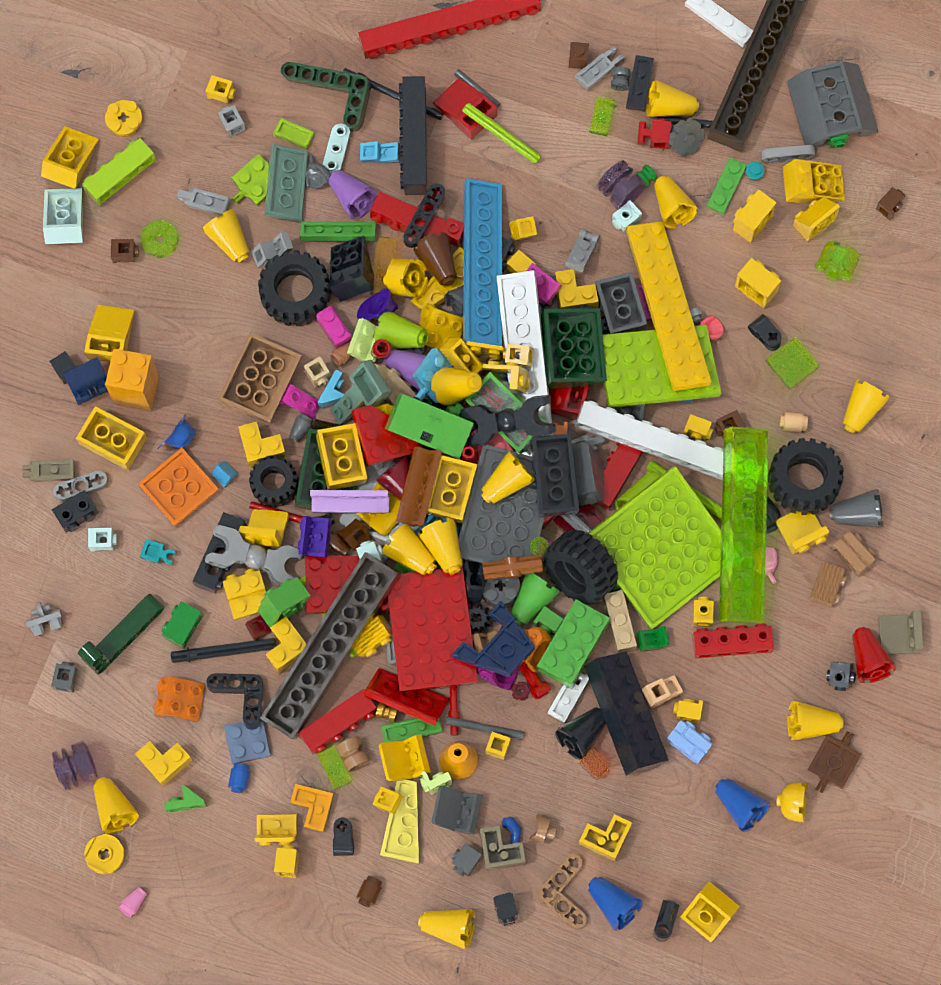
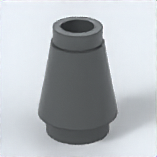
[289,413,314,442]

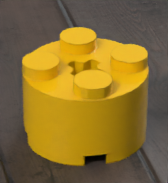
[383,258,428,297]

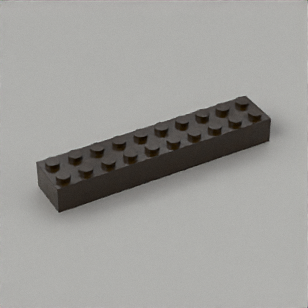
[708,0,808,152]
[260,552,401,739]

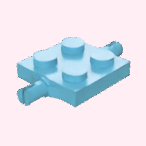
[412,348,453,403]

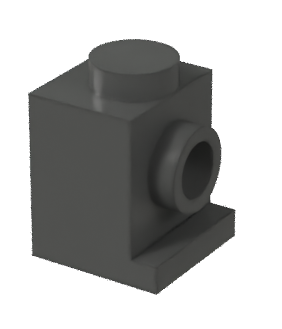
[51,661,78,693]

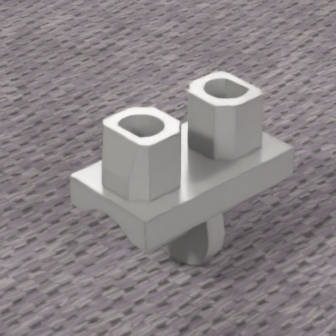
[26,602,62,636]

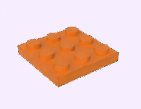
[138,448,219,527]

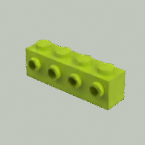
[82,138,156,206]

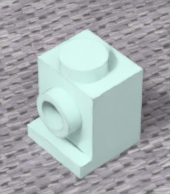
[612,200,642,233]
[88,528,117,552]

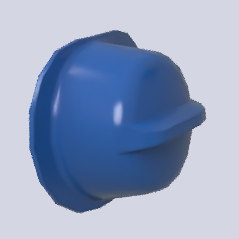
[157,414,196,449]

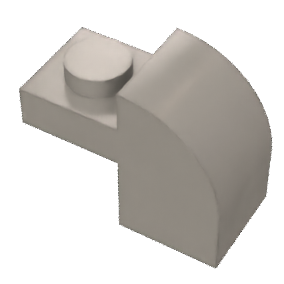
[251,232,293,268]

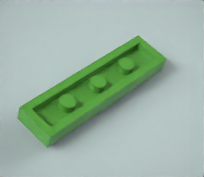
[300,222,376,241]

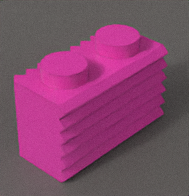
[317,305,352,348]

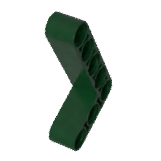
[281,62,371,131]
[78,594,165,675]

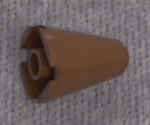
[413,232,457,286]

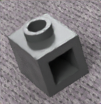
[451,843,482,877]

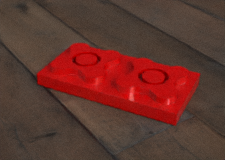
[364,668,449,726]

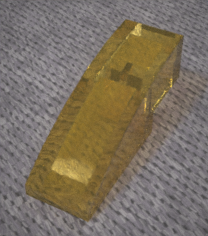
[370,236,398,296]

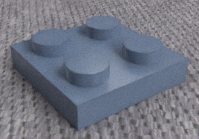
[224,719,271,765]

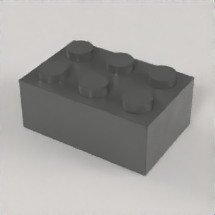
[595,272,647,334]

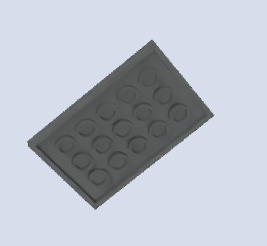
[458,444,545,575]

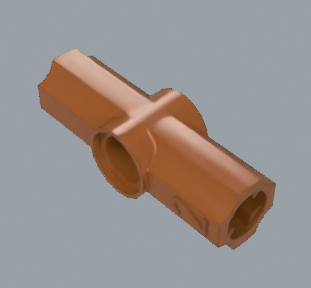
[482,555,543,580]

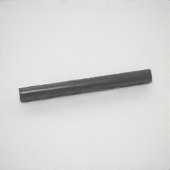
[446,717,524,739]

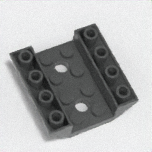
[787,61,878,147]

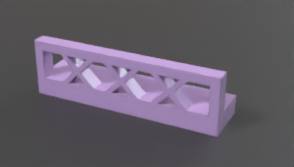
[310,490,390,513]

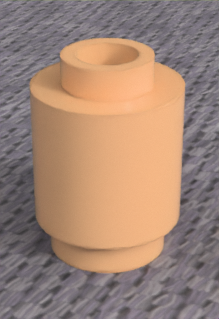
[779,412,808,433]

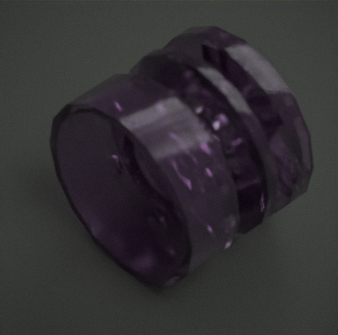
[596,160,647,210]
[52,740,98,791]

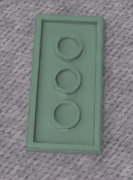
[264,144,308,223]

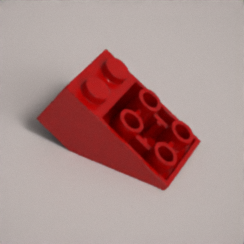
[432,78,498,140]
[548,385,590,420]

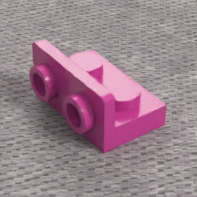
[525,263,562,306]

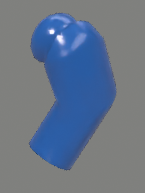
[502,817,522,844]

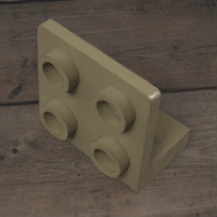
[879,610,923,654]

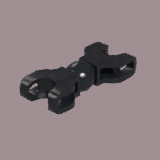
[460,395,557,446]

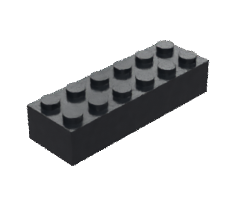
[399,76,427,195]
[584,651,669,776]

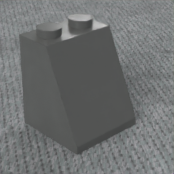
[572,442,604,506]

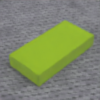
[273,118,315,150]

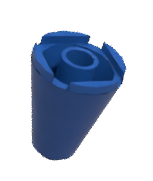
[715,778,770,832]
[588,877,643,931]

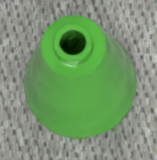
[511,573,560,626]

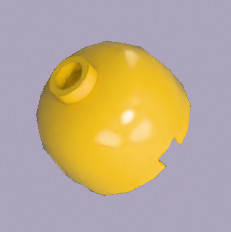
[777,782,807,823]

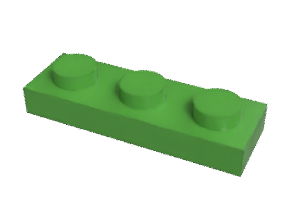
[707,157,747,215]

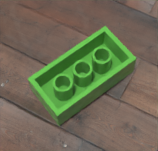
[537,600,610,690]

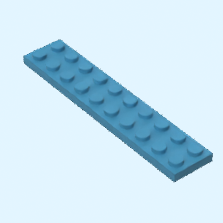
[463,178,502,346]

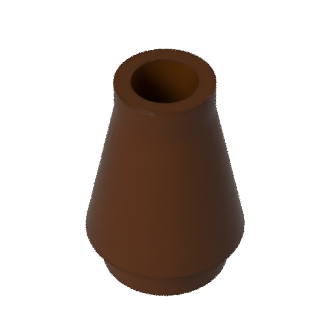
[329,530,351,556]

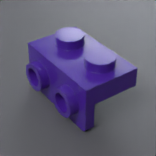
[298,516,332,558]

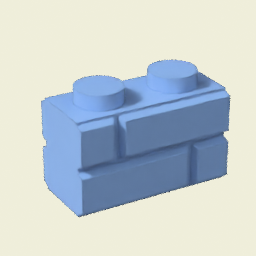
[666,720,712,765]

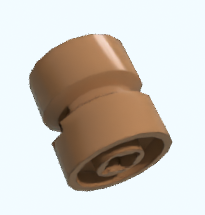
[336,736,370,772]

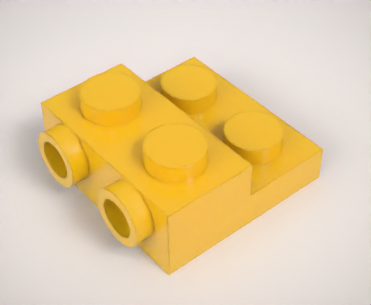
[222,569,266,621]

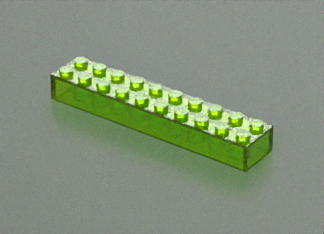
[719,427,769,624]

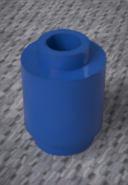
[228,763,251,793]

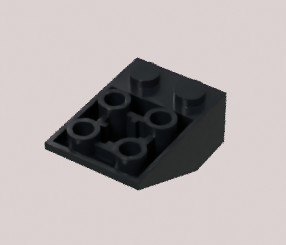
[330,235,374,302]

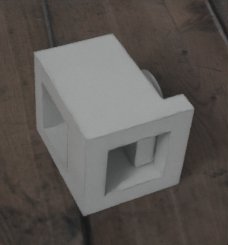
[218,105,246,138]

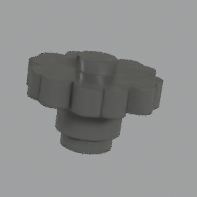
[669,118,705,156]

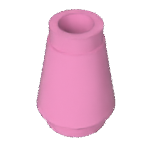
[118,887,147,918]

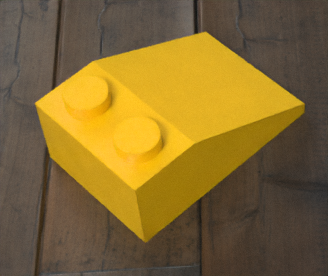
[41,126,99,189]

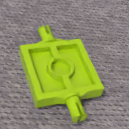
[231,154,269,206]

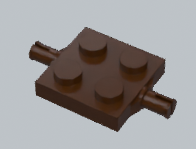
[808,731,861,793]

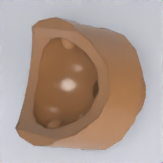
[529,814,557,844]

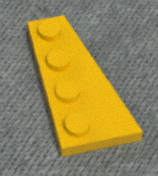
[411,247,464,311]

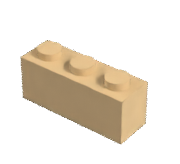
[603,590,637,653]

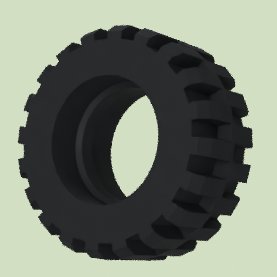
[258,250,331,326]
[768,438,844,515]
[544,530,618,605]

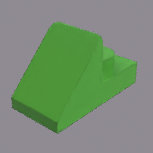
[164,784,206,813]

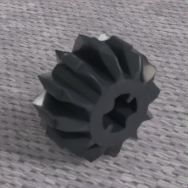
[468,603,493,635]

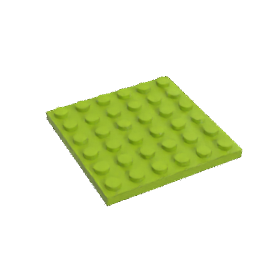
[587,466,741,630]

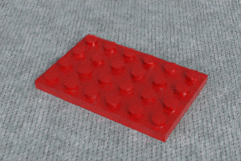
[387,566,478,692]

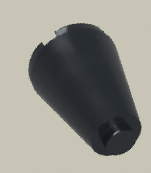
[555,707,606,760]

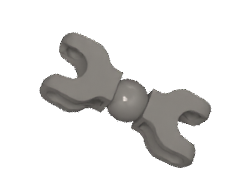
[205,525,304,585]

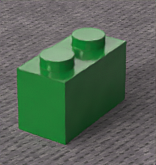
[161,601,203,649]

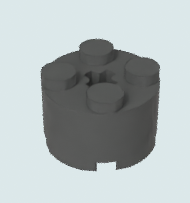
[483,577,520,608]

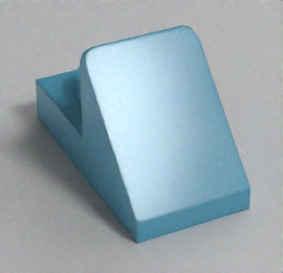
[318,370,345,409]

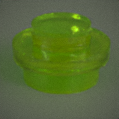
[529,537,549,556]

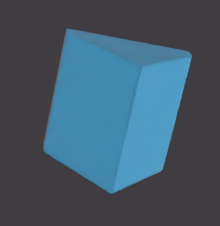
[211,461,238,487]

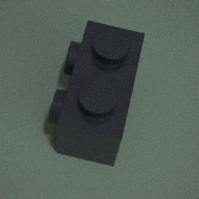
[52,490,99,533]

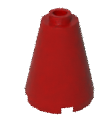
[852,627,896,683]

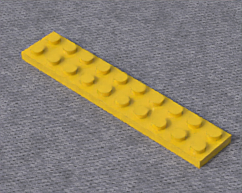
[626,221,711,391]

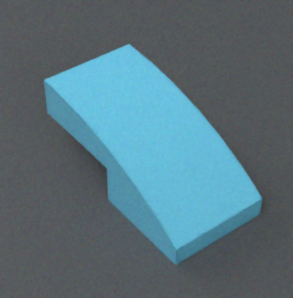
[360,141,400,163]

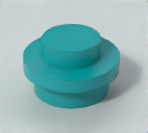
[746,162,765,180]

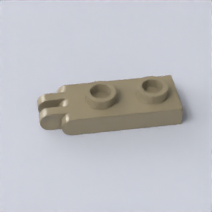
[22,460,75,481]

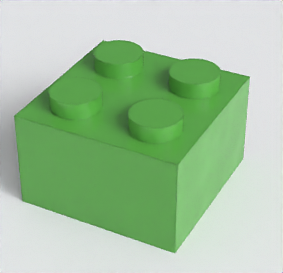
[257,577,310,629]

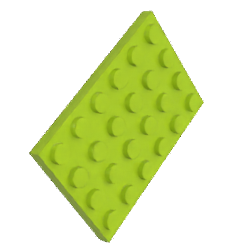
[602,325,721,408]

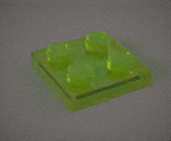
[766,337,819,390]

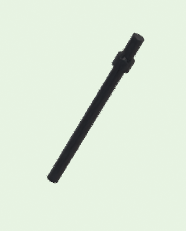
[343,68,444,120]

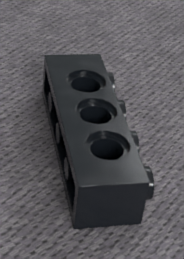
[192,512,246,594]

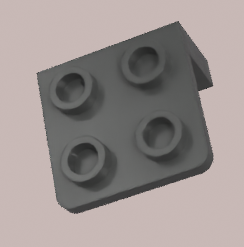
[432,786,483,834]

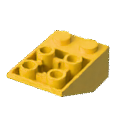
[783,159,845,204]
[84,305,135,362]

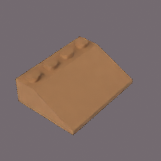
[218,332,302,423]

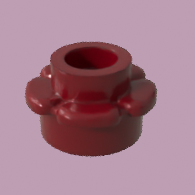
[511,682,530,701]

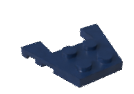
[452,601,535,677]

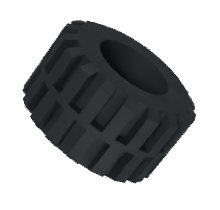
[249,455,298,507]

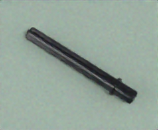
[170,638,276,663]

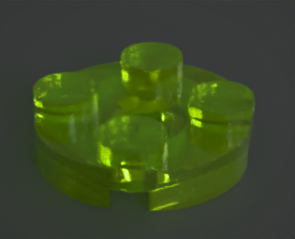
[141,220,178,258]

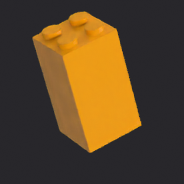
[105,349,160,411]

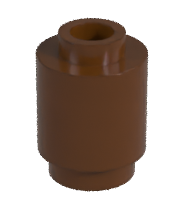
[356,876,382,907]

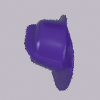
[357,289,398,321]

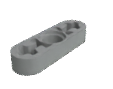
[760,145,815,163]
[53,471,108,502]

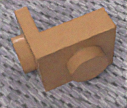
[472,630,499,653]

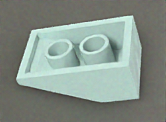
[43,188,83,244]

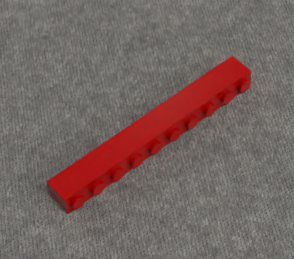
[358,0,541,59]

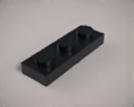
[626,55,654,111]

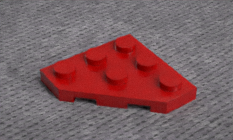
[351,405,422,466]
[305,556,360,614]

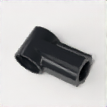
[653,900,680,942]

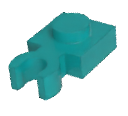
[140,539,176,565]

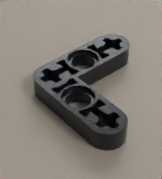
[206,673,263,730]

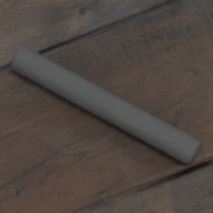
[454,69,501,108]

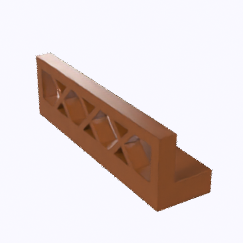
[396,447,442,527]

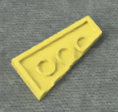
[380,780,419,864]

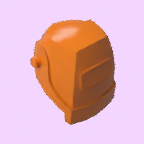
[524,627,552,672]

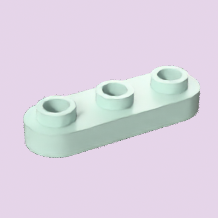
[323,123,350,174]

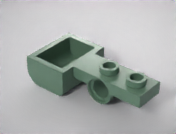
[330,360,391,425]

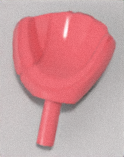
[698,315,724,341]

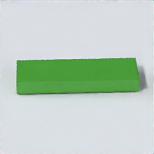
[381,718,443,742]

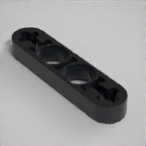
[403,184,445,248]

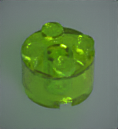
[815,241,860,282]

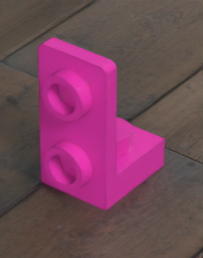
[279,384,319,418]

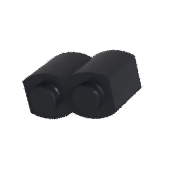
[463,559,486,603]

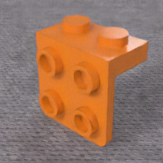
[154,676,205,722]

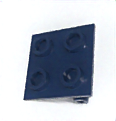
[63,357,108,405]

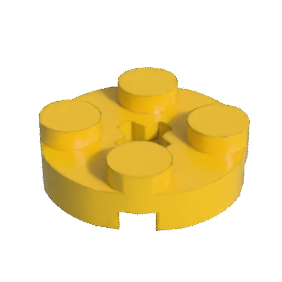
[105,100,143,137]
[84,834,125,875]

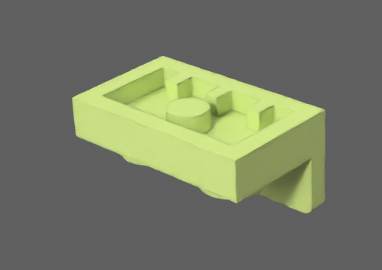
[347,318,379,362]
[420,771,452,796]

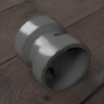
[611,67,630,91]

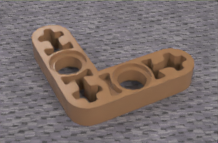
[539,854,587,929]

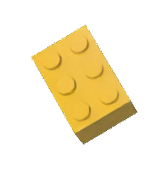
[76,406,147,470]
[316,423,367,490]
[426,455,477,524]

